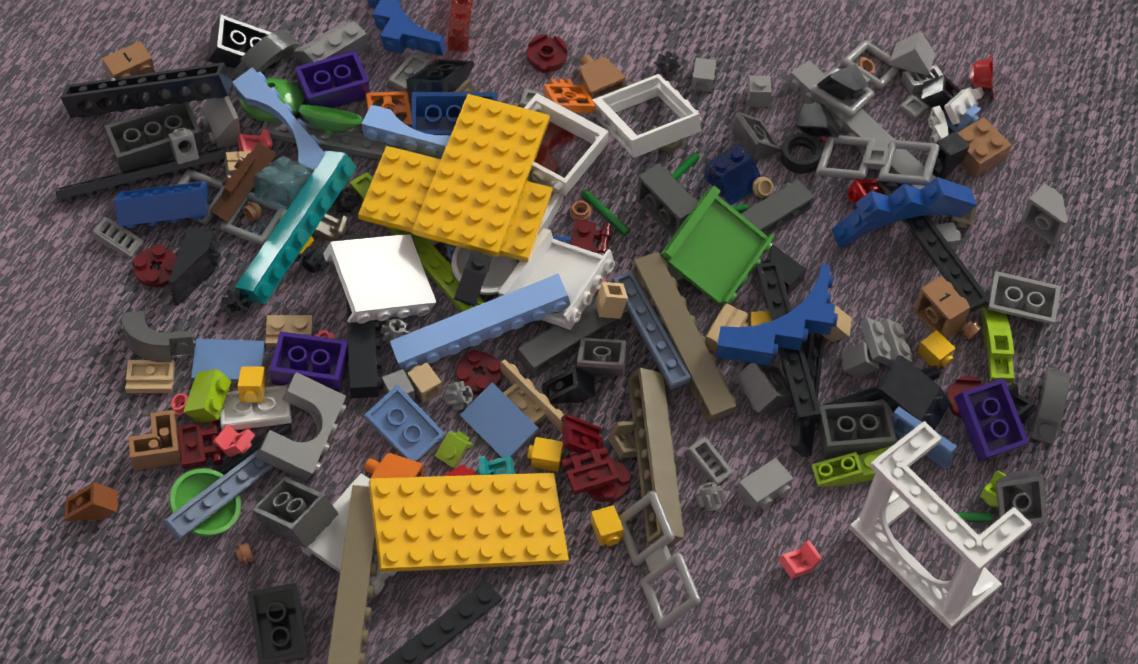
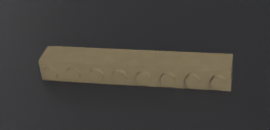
[631,252,736,424]
[628,368,684,547]
[328,485,378,664]

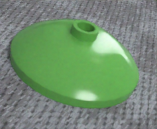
[240,78,304,122]
[299,105,363,135]
[169,468,241,537]

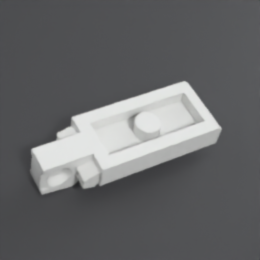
[944,87,984,125]

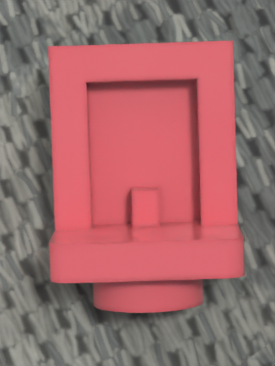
[237,129,273,151]
[214,425,255,457]
[778,541,822,579]

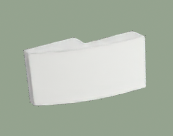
[928,106,948,144]

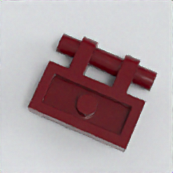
[570,219,612,256]
[177,421,224,470]
[561,447,619,495]

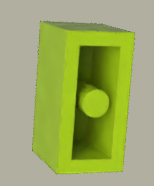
[183,369,232,423]

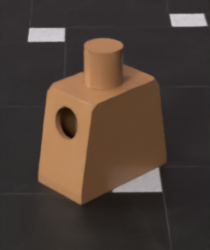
[578,55,626,100]

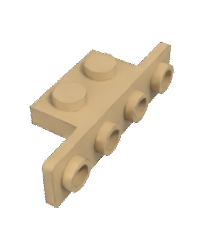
[501,359,564,432]

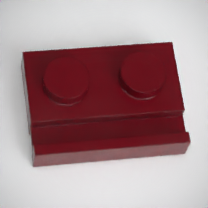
[561,414,603,454]

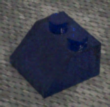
[704,143,761,206]

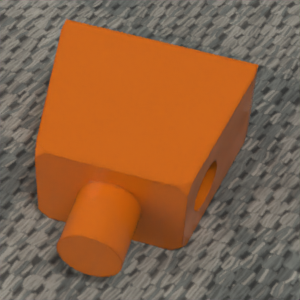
[364,453,424,479]

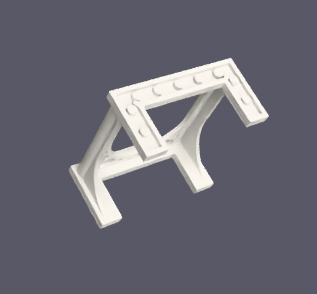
[849,421,1032,630]

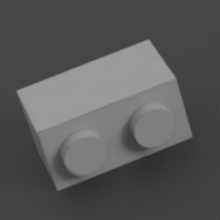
[737,458,793,512]

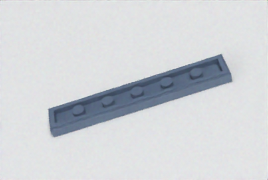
[611,271,692,390]
[162,449,275,541]

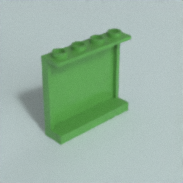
[660,186,775,307]

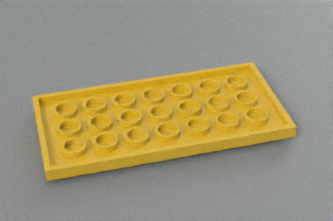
[412,94,550,257]
[358,146,553,262]
[368,473,569,572]

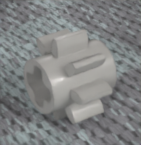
[380,318,410,345]
[444,381,473,410]
[695,482,726,511]

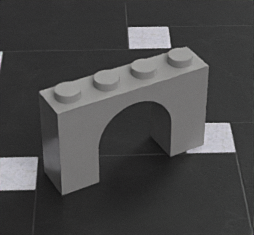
[256,372,346,481]

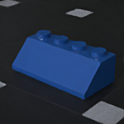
[412,92,497,136]
[114,181,209,229]

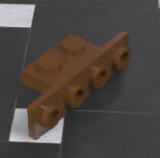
[210,142,276,223]

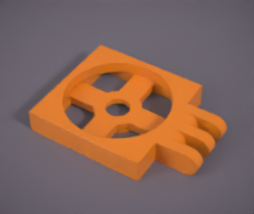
[543,79,596,113]
[365,91,412,128]

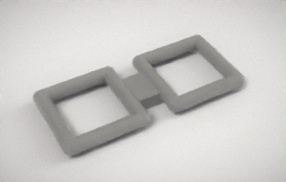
[811,41,902,117]
[816,135,939,186]
[176,169,288,246]
[618,491,701,629]

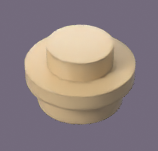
[752,177,773,198]

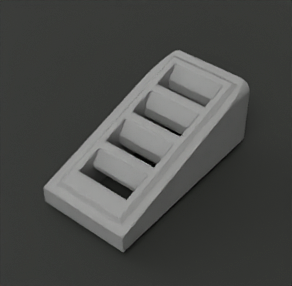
[901,65,943,95]
[93,217,144,259]
[684,436,734,486]

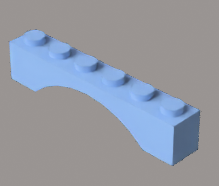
[232,67,327,179]
[361,105,451,158]

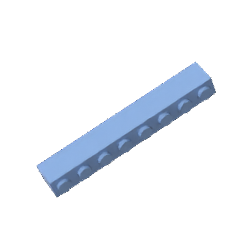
[390,274,570,372]

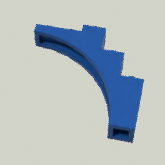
[367,0,446,56]
[832,177,977,248]
[716,264,838,365]

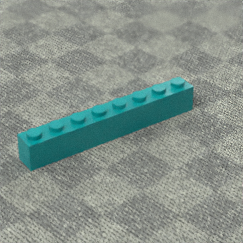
[235,151,357,304]

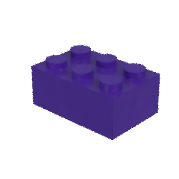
[295,50,370,108]
[270,331,349,393]
[954,378,1029,461]

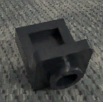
[1008,383,1036,421]

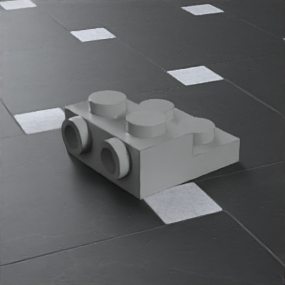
[860,317,912,367]

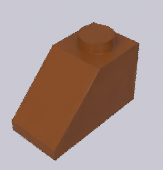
[64,482,118,521]

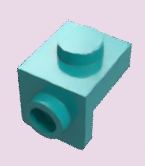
[477,456,515,475]

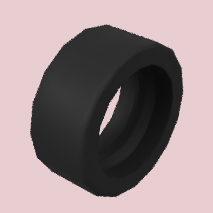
[780,133,822,174]

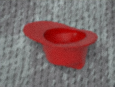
[970,54,994,101]

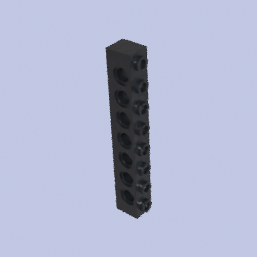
[61,62,233,118]

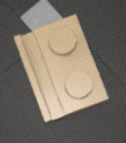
[265,315,313,347]
[125,360,175,393]

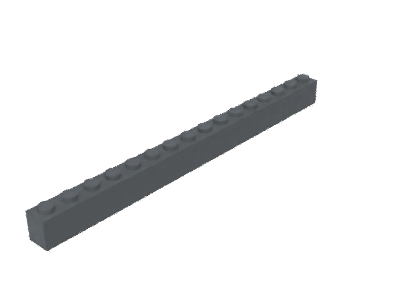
[518,180,814,378]

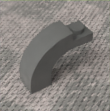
[230,29,300,79]
[122,311,195,362]
[1030,367,1070,444]

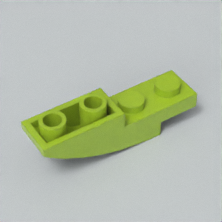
[981,308,1014,383]
[811,446,892,487]

